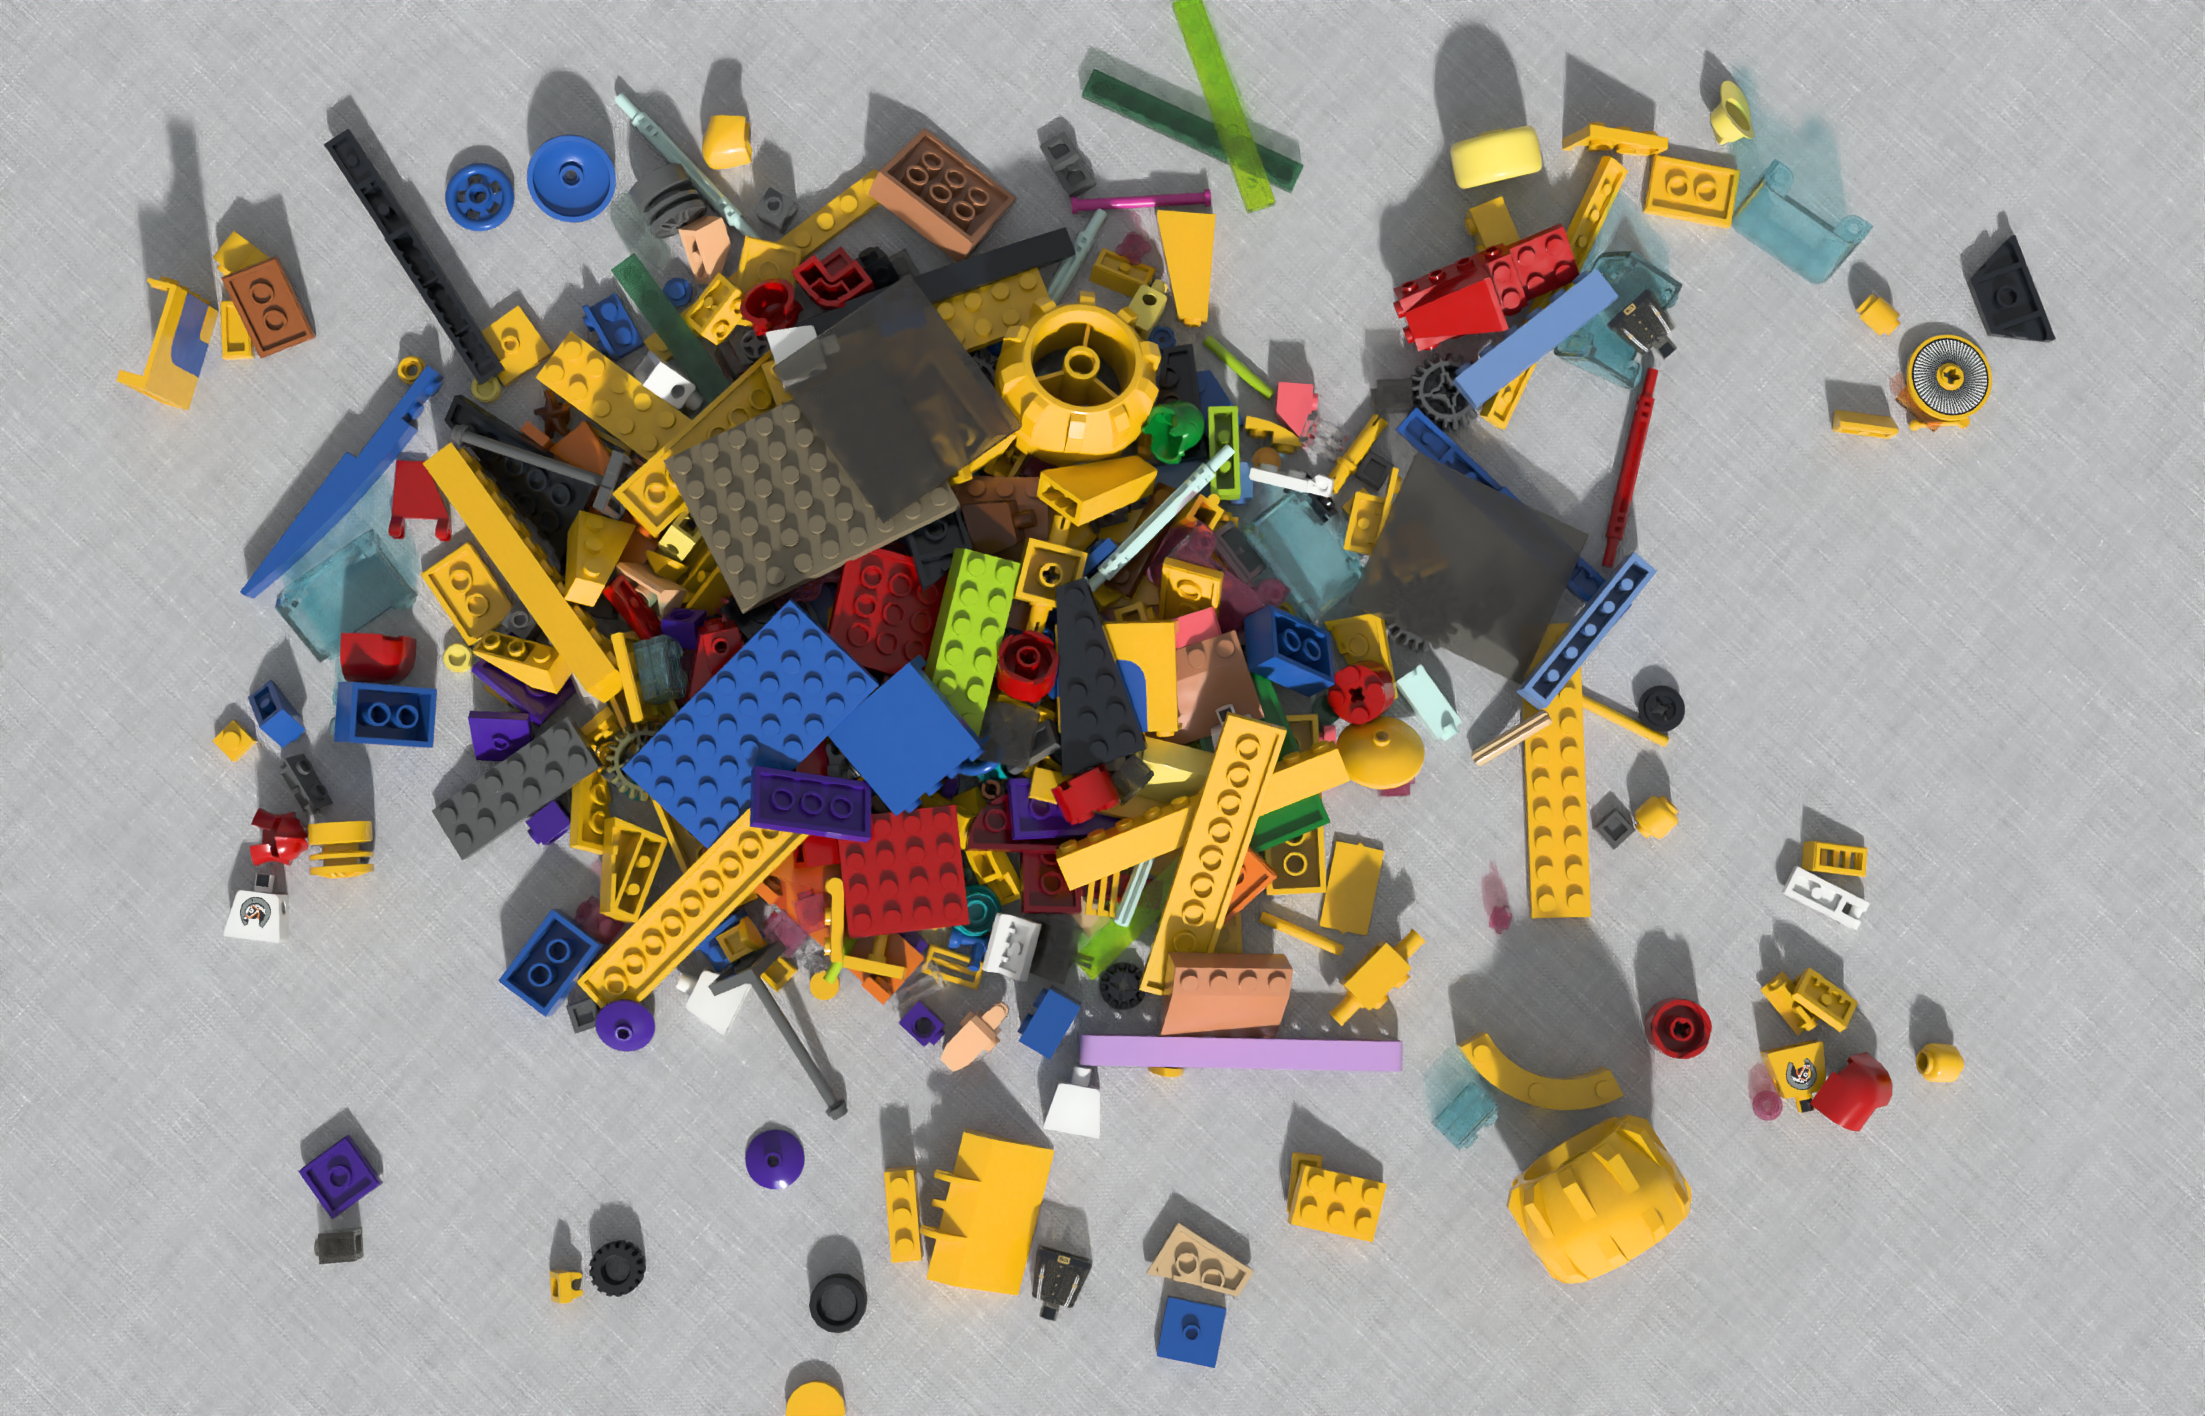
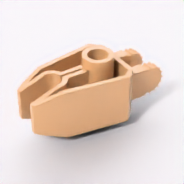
[941,1001,1009,1072]

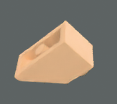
[678,216,731,285]

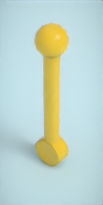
[1909,417,1970,431]

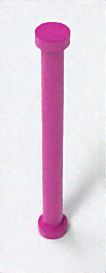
[1071,189,1211,215]

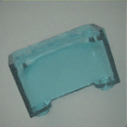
[1731,158,1873,284]
[1554,251,1683,389]
[1239,489,1366,623]
[275,529,418,663]

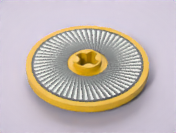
[1906,335,1992,421]

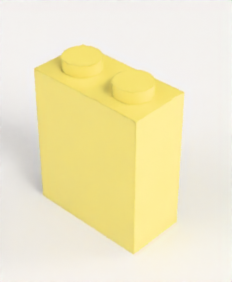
[1122,736,1214,804]

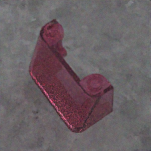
[1147,520,1291,636]

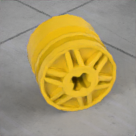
[307,821,374,879]

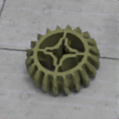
[606,722,664,801]

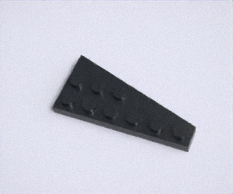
[1056,576,1148,777]

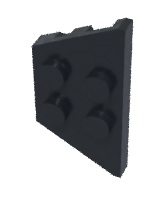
[1967,235,2056,343]
[905,494,973,591]

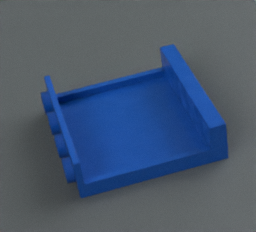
[828,654,990,816]

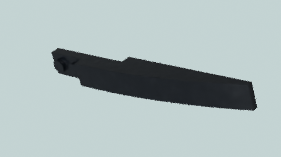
[324,129,505,385]
[793,227,1076,340]

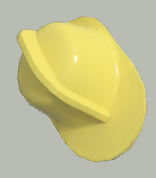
[1710,80,1754,145]

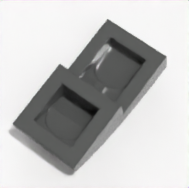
[1040,131,1096,199]

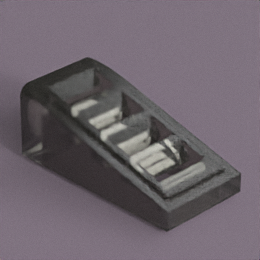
[1111,755,1154,806]

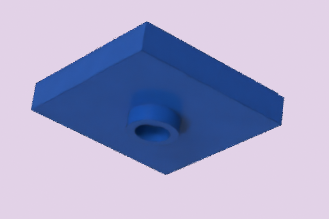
[1156,1296,1226,1368]

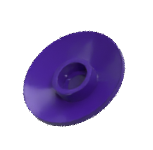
[595,999,655,1052]
[745,1129,805,1189]

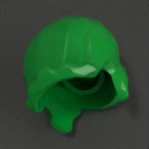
[1141,400,1205,464]

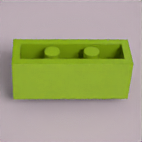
[1207,406,1241,500]

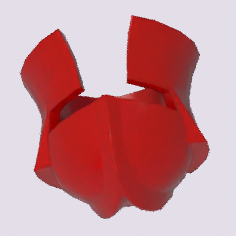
[740,278,803,336]
[249,808,309,866]

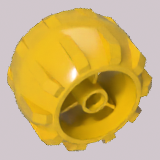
[994,291,1161,468]
[1506,1114,1691,1284]

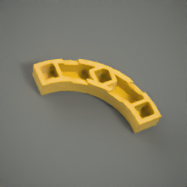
[1457,1031,1624,1110]

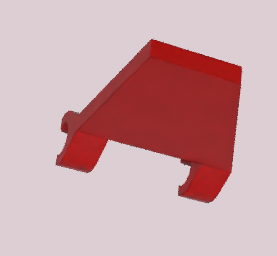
[388,460,452,541]

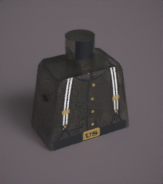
[1606,285,1677,359]
[1032,1244,1093,1321]

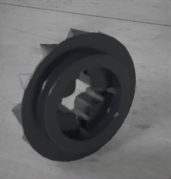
[1637,685,1685,732]
[1100,962,1146,1010]

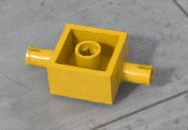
[1013,515,1088,634]
[1329,929,1426,1026]

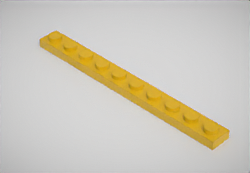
[1479,156,1628,430]
[643,168,880,363]

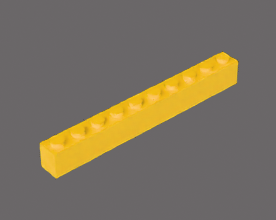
[1056,740,1350,891]

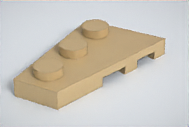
[1146,1221,1254,1297]

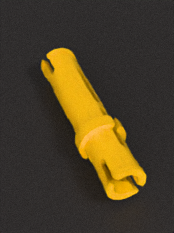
[1327,414,1388,494]

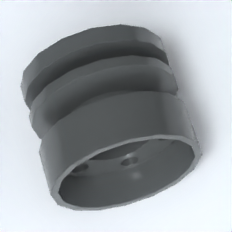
[629,163,707,239]

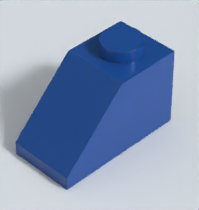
[248,680,306,748]

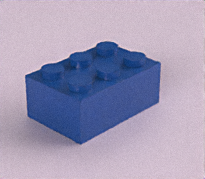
[1244,604,1335,697]
[334,682,437,748]
[498,909,606,1017]
[1017,985,1082,1060]

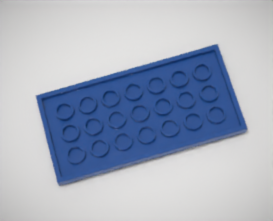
[622,598,880,849]

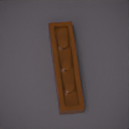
[1104,482,1177,599]

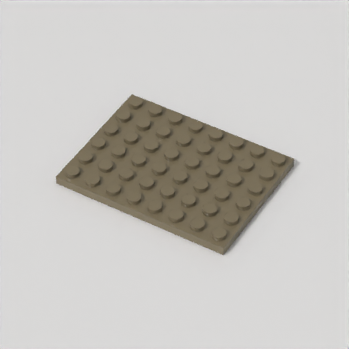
[664,358,960,614]

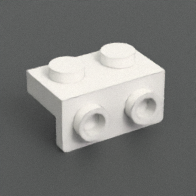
[982,913,1042,982]

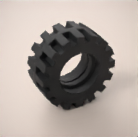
[589,1240,646,1297]

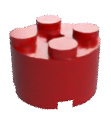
[996,630,1059,703]
[1327,660,1395,724]
[1050,763,1121,825]
[1644,997,1712,1059]

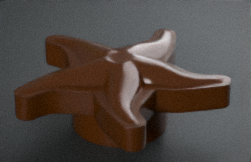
[534,389,571,439]

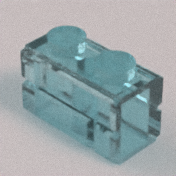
[633,634,688,705]
[1431,1080,1501,1150]

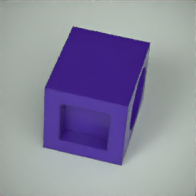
[661,608,708,650]
[526,800,571,845]
[899,999,946,1047]

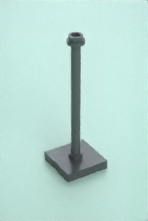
[451,424,641,521]
[708,940,848,1120]

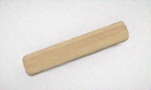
[1471,710,1552,766]

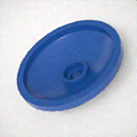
[527,134,616,223]

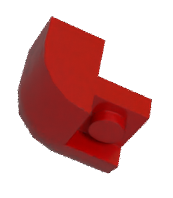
[791,246,875,311]
[340,633,417,685]
[1810,1052,1893,1132]

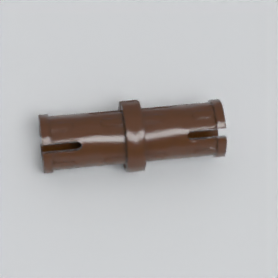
[981,779,1005,803]

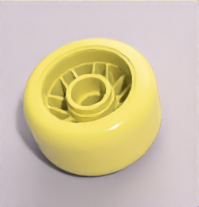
[1450,125,1542,189]

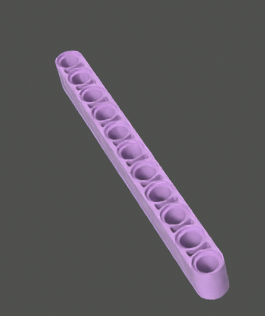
[1079,1034,1403,1072]

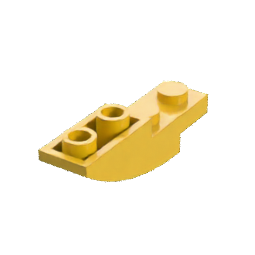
[953,786,1021,906]

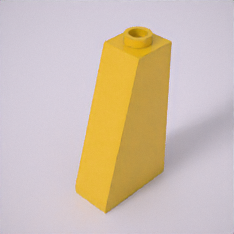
[1157,210,1216,328]
[1036,455,1158,526]

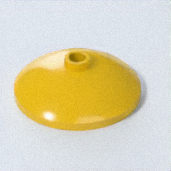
[1336,715,1425,789]

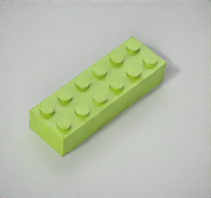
[924,548,1021,737]

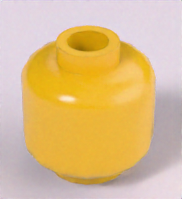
[1634,795,1679,839]
[1916,1043,1964,1083]

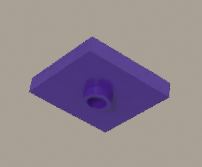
[468,711,534,761]
[298,1135,383,1219]

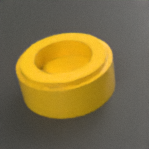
[810,970,840,1000]

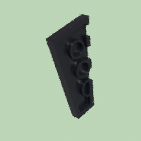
[1149,344,1209,467]

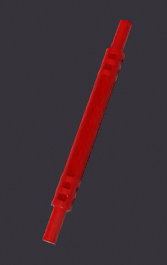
[1601,368,1659,568]

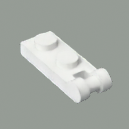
[1781,866,1869,930]

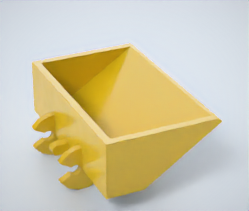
[919,1128,1055,1295]

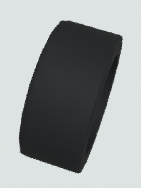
[809,1273,868,1333]

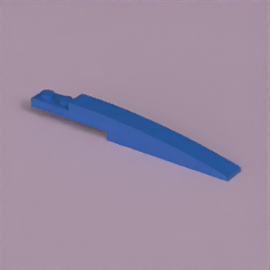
[240,365,444,599]
[1395,407,1632,626]

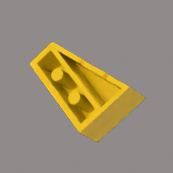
[564,510,636,607]
[599,817,668,924]

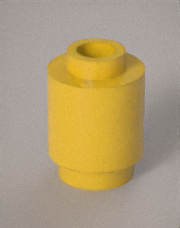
[1856,293,1901,336]

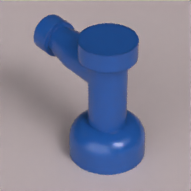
[948,926,990,971]

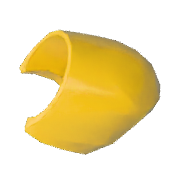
[702,115,752,169]

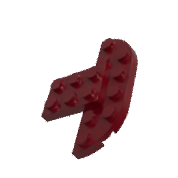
[965,794,1087,914]

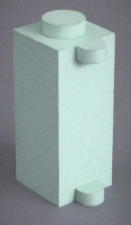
[1395,664,1462,741]

